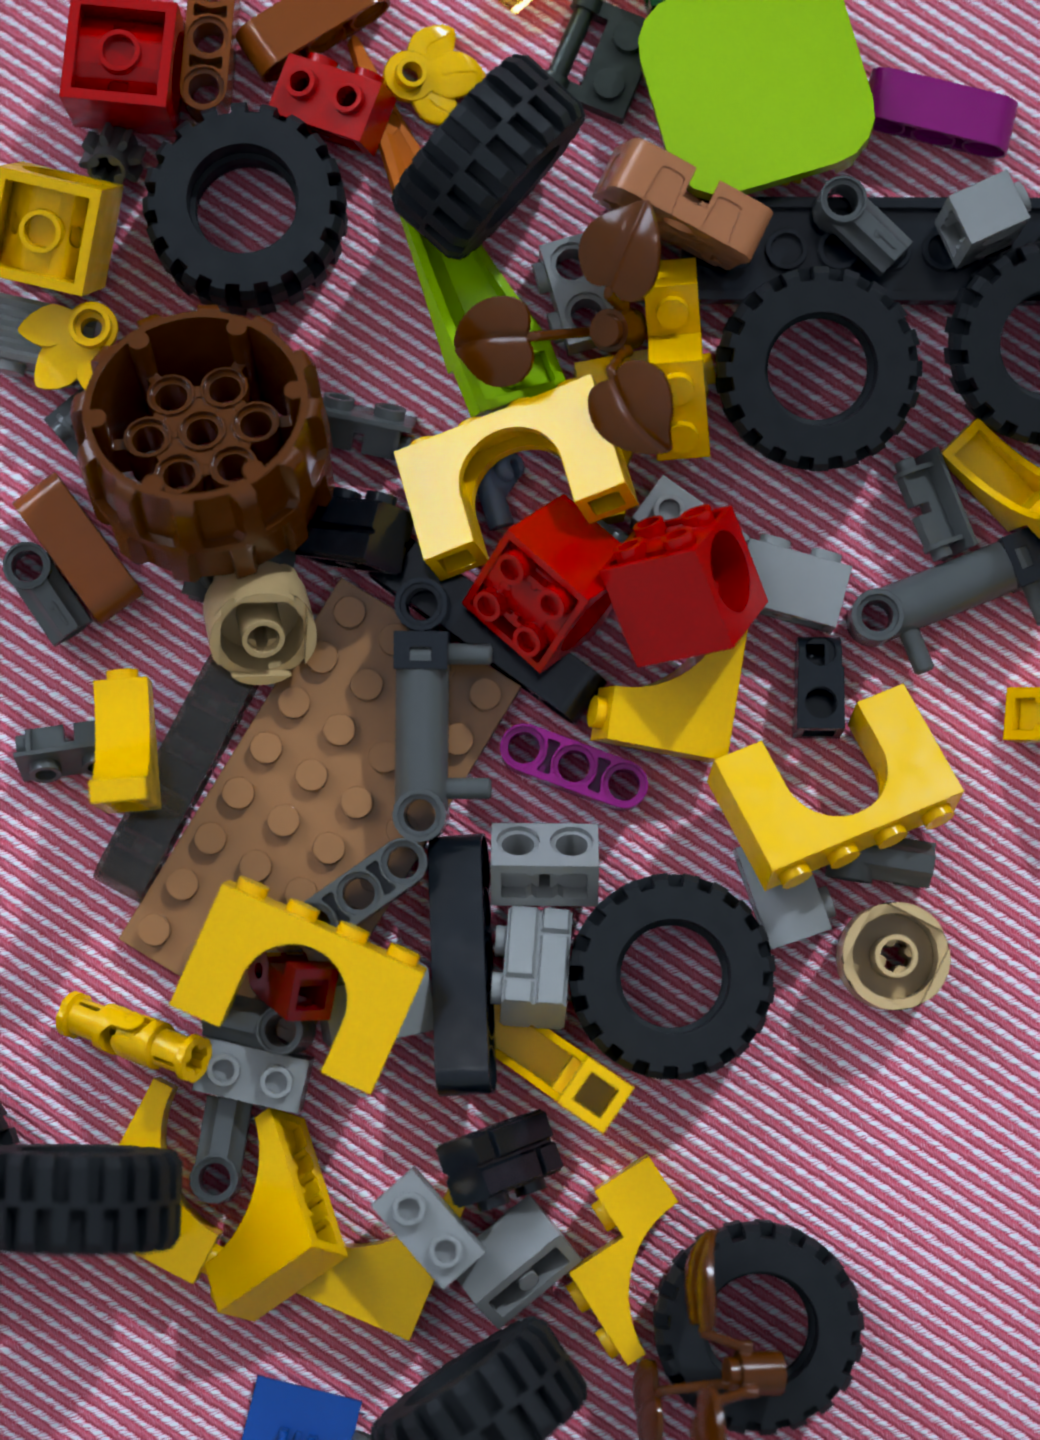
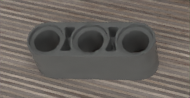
[300,838,428,949]

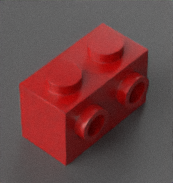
[269,52,397,157]

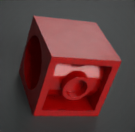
[59,0,185,137]
[461,494,620,673]
[599,504,768,668]

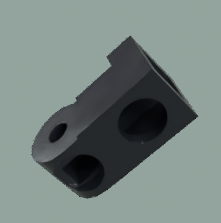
[792,637,845,739]

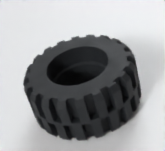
[391,54,585,260]
[142,102,348,316]
[944,242,1040,446]
[715,266,922,471]
[569,873,776,1080]
[0,1144,183,1255]
[653,1219,865,1436]
[371,1316,587,1440]

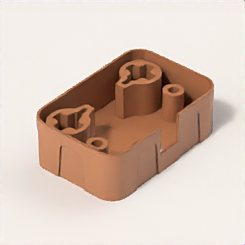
[592,138,773,270]

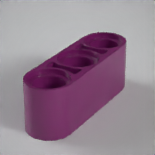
[869,67,1018,158]
[500,723,648,812]

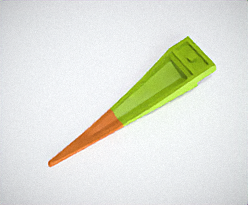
[347,35,566,417]

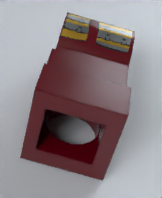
[248,947,339,1021]

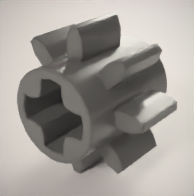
[79,122,147,184]

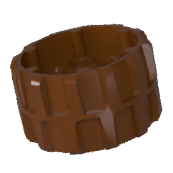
[70,305,335,583]

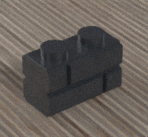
[294,487,414,575]
[436,1109,563,1212]

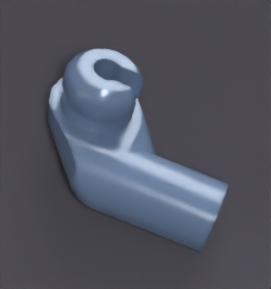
[477,453,525,531]

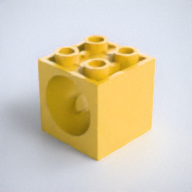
[0,161,124,296]

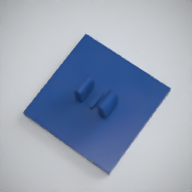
[242,1375,362,1440]

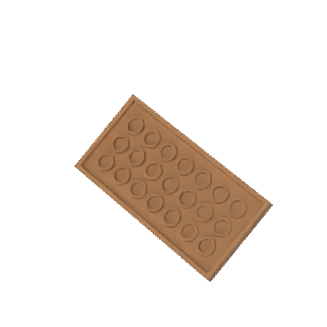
[119,577,522,1044]

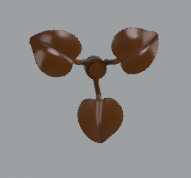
[454,200,674,454]
[633,1229,787,1440]

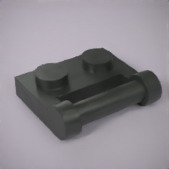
[545,0,646,125]

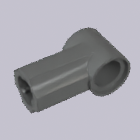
[812,175,913,277]
[3,542,93,647]
[825,838,936,889]
[201,994,316,1055]
[190,1095,253,1204]

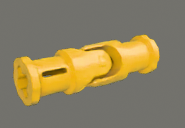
[56,991,212,1083]

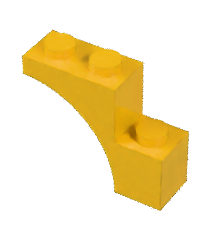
[644,257,711,461]
[941,418,1040,539]
[494,1004,634,1134]
[565,1153,678,1366]

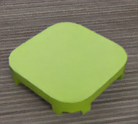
[638,0,875,201]

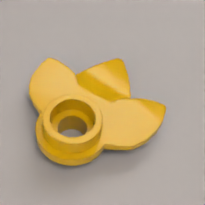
[383,25,486,126]
[18,302,119,390]

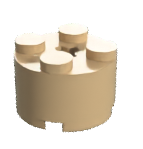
[203,561,317,685]
[836,902,951,1010]

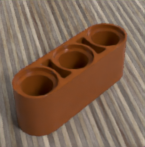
[180,0,241,123]
[235,0,390,83]
[12,472,144,625]

